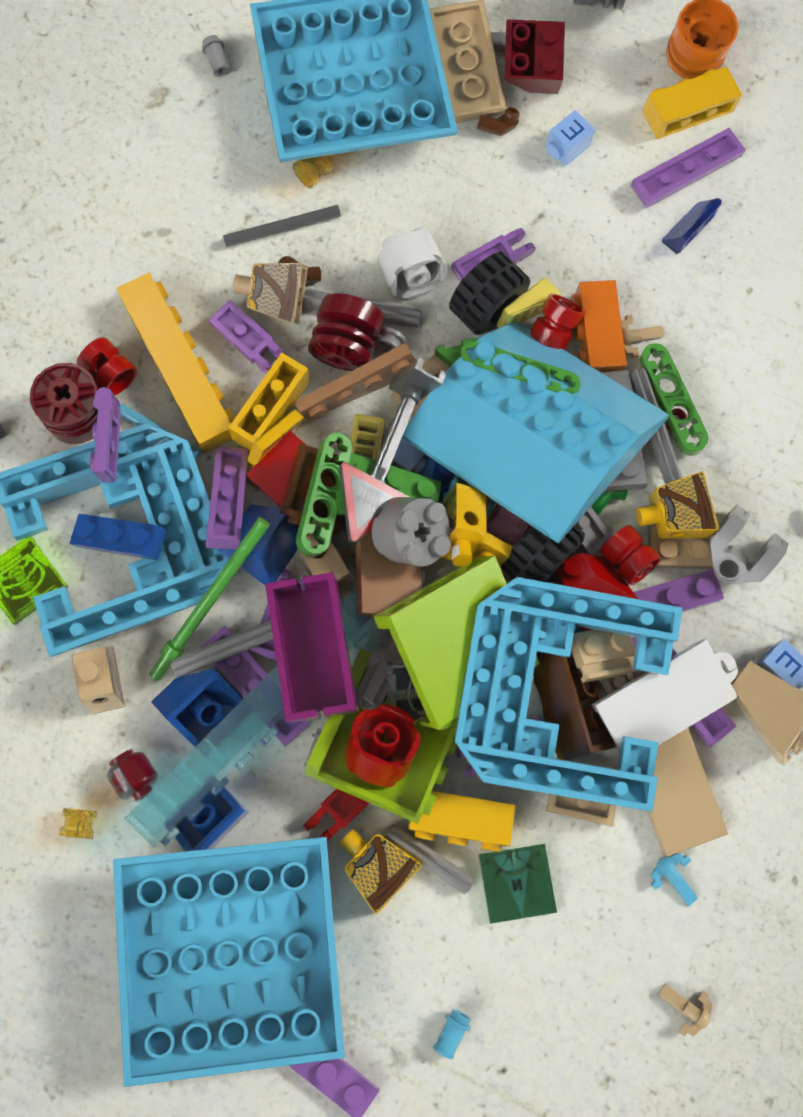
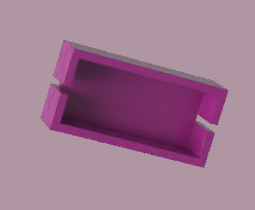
[265,572,359,723]

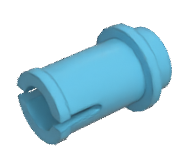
[433,1009,471,1059]

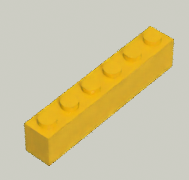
[116,272,235,454]

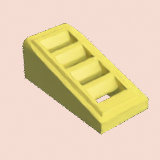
[497,278,561,328]
[350,414,385,461]

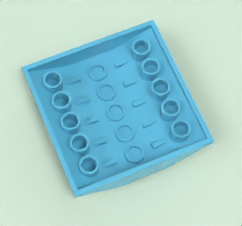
[250,0,458,163]
[402,321,669,543]
[113,837,345,1087]

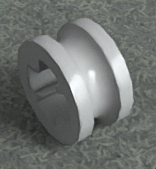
[375,327,406,353]

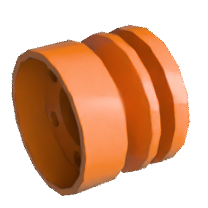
[666,0,739,79]

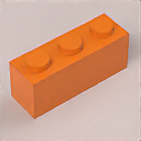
[571,280,627,372]

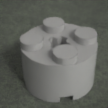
[372,497,451,567]

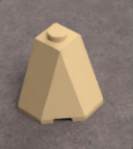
[731,661,803,766]

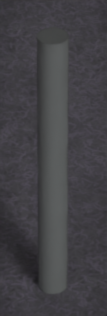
[223,205,341,247]

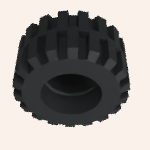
[449,251,531,335]
[501,525,585,582]

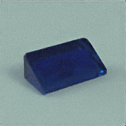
[662,198,722,254]

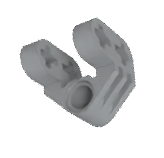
[710,504,788,584]

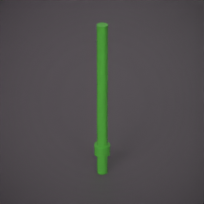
[149,517,270,681]

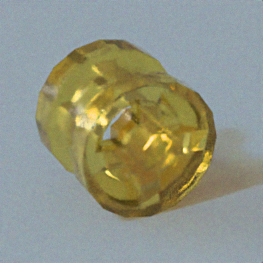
[59,808,98,839]

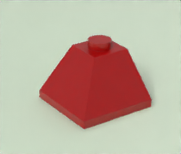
[552,553,638,632]

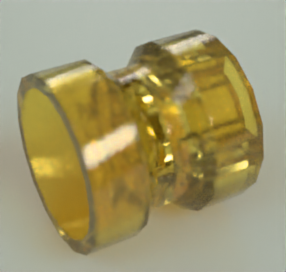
[292,155,334,189]

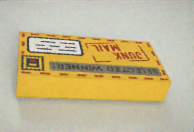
[247,410,304,466]

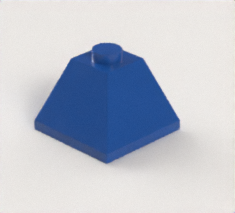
[151,668,253,756]

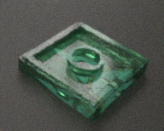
[478,844,557,924]

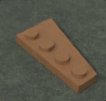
[294,342,416,420]

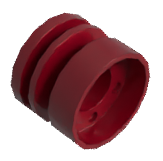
[308,293,384,371]
[30,363,100,444]

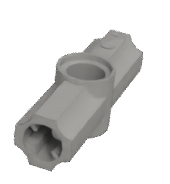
[355,629,405,711]

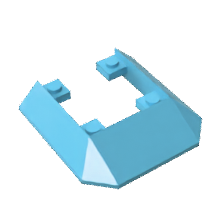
[0,423,229,657]
[454,577,683,812]

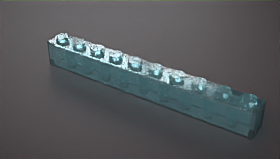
[124,585,376,848]

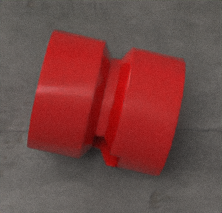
[530,293,585,350]
[77,337,137,396]
[600,525,662,586]

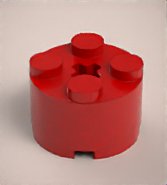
[345,704,421,788]

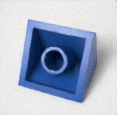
[217,504,298,585]
[164,775,249,851]

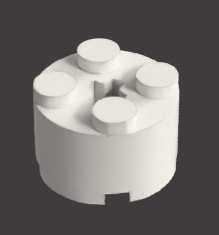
[378,226,448,299]

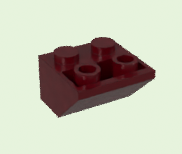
[504,19,565,94]

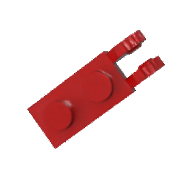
[303,788,370,842]

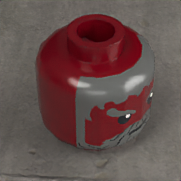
[106,749,158,802]

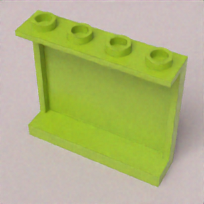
[373,556,540,730]
[305,648,458,824]

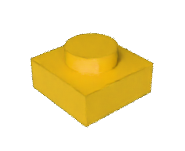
[472,532,513,566]

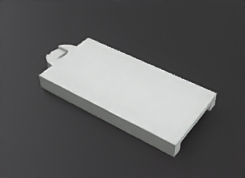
[592,639,738,752]

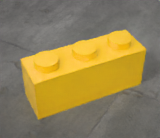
[642,66,742,140]
[228,353,310,451]
[408,791,516,852]

